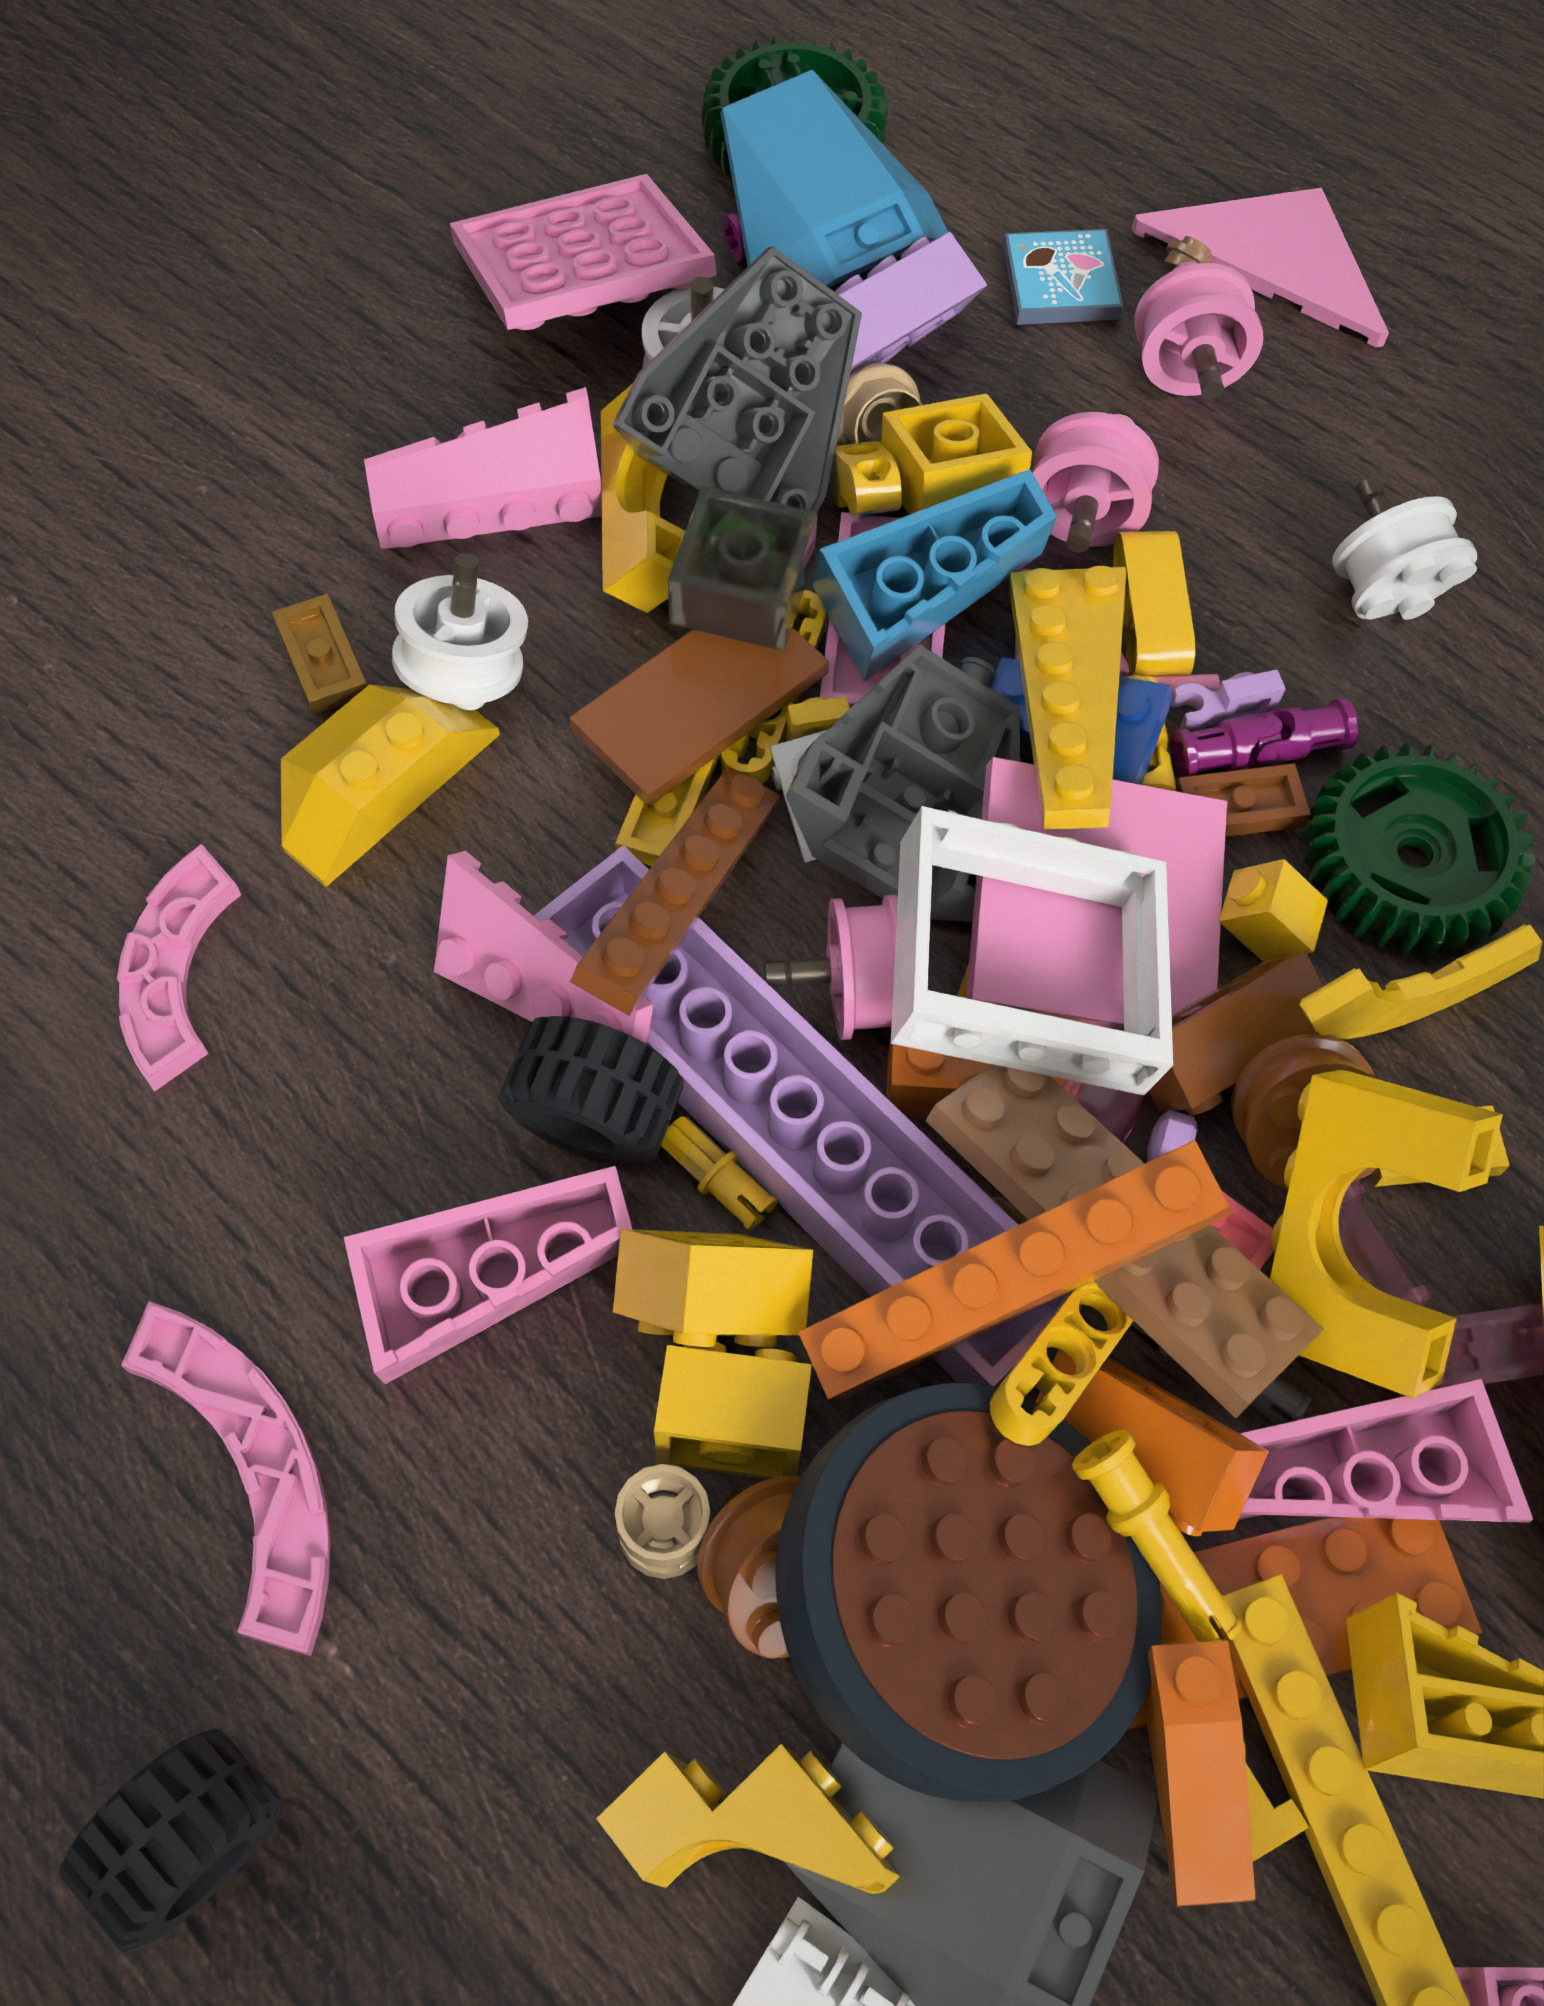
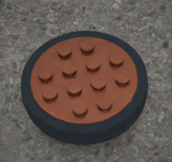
[776,1383,1162,1802]

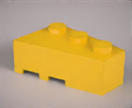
[1346,1592,1544,1799]

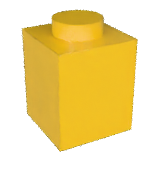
[1218,859,1328,961]

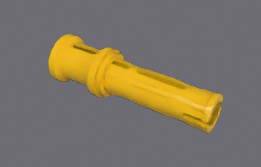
[1072,1430,1242,1643]

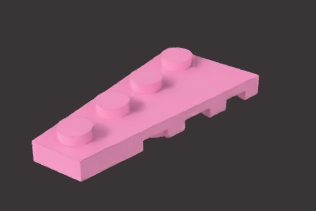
[434,851,654,1044]

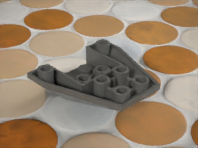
[612,246,862,545]
[786,1743,1158,2006]

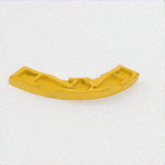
[1299,924,1542,1039]

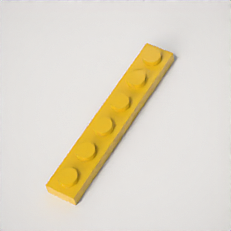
[1219,1574,1470,2006]

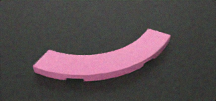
[121,1301,330,1656]

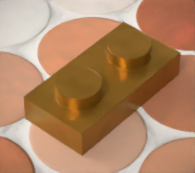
[272,593,367,715]

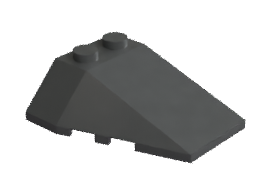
[786,645,1020,922]

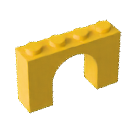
[1270,1069,1503,1398]

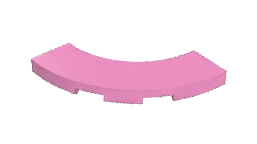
[117,844,241,1092]

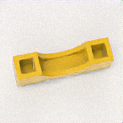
[601,384,692,613]

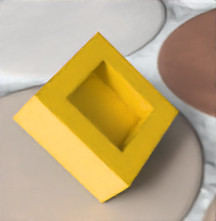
[786,696,850,741]

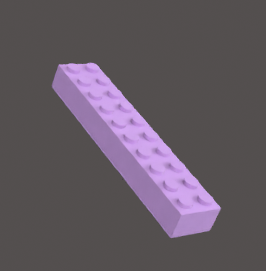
[534,845,1082,1388]

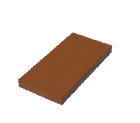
[569,589,829,807]

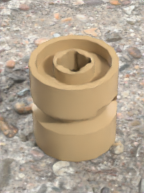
[614,1464,711,1579]

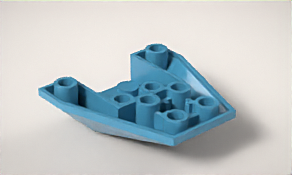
[720,70,948,288]

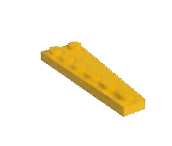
[1009,566,1126,830]

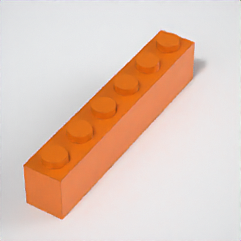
[798,1140,1231,1399]

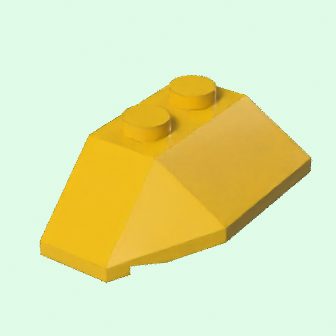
[281,684,500,887]

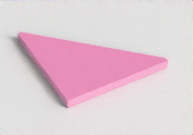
[1132,188,1389,348]

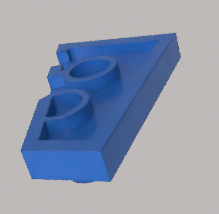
[990,657,1173,785]

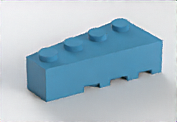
[813,469,1057,682]

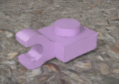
[1171,670,1286,732]

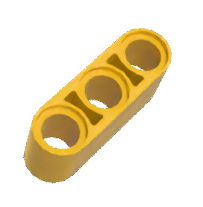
[1113,531,1195,676]

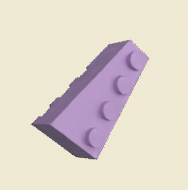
[835,232,987,374]

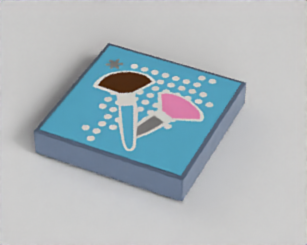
[1003,229,1123,325]

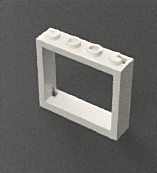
[891,806,1173,1095]

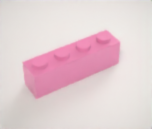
[364,387,602,550]
[1238,1379,1533,1522]

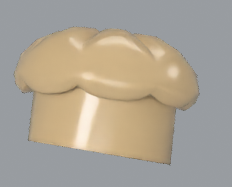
[836,363,923,446]

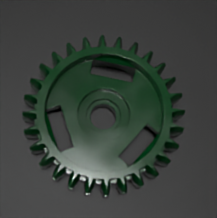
[702,36,888,175]
[1301,743,1537,958]

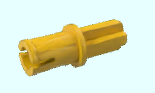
[661,1116,778,1231]

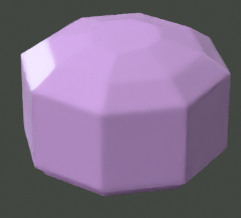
[1147,1110,1197,1162]

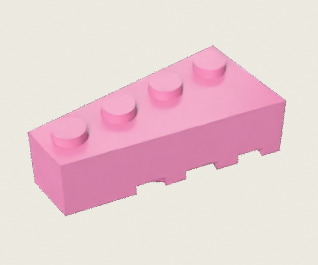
[344,1166,632,1384]

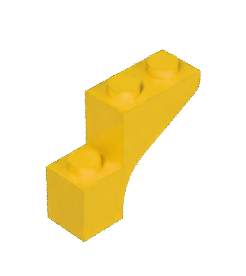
[596,1744,900,1894]

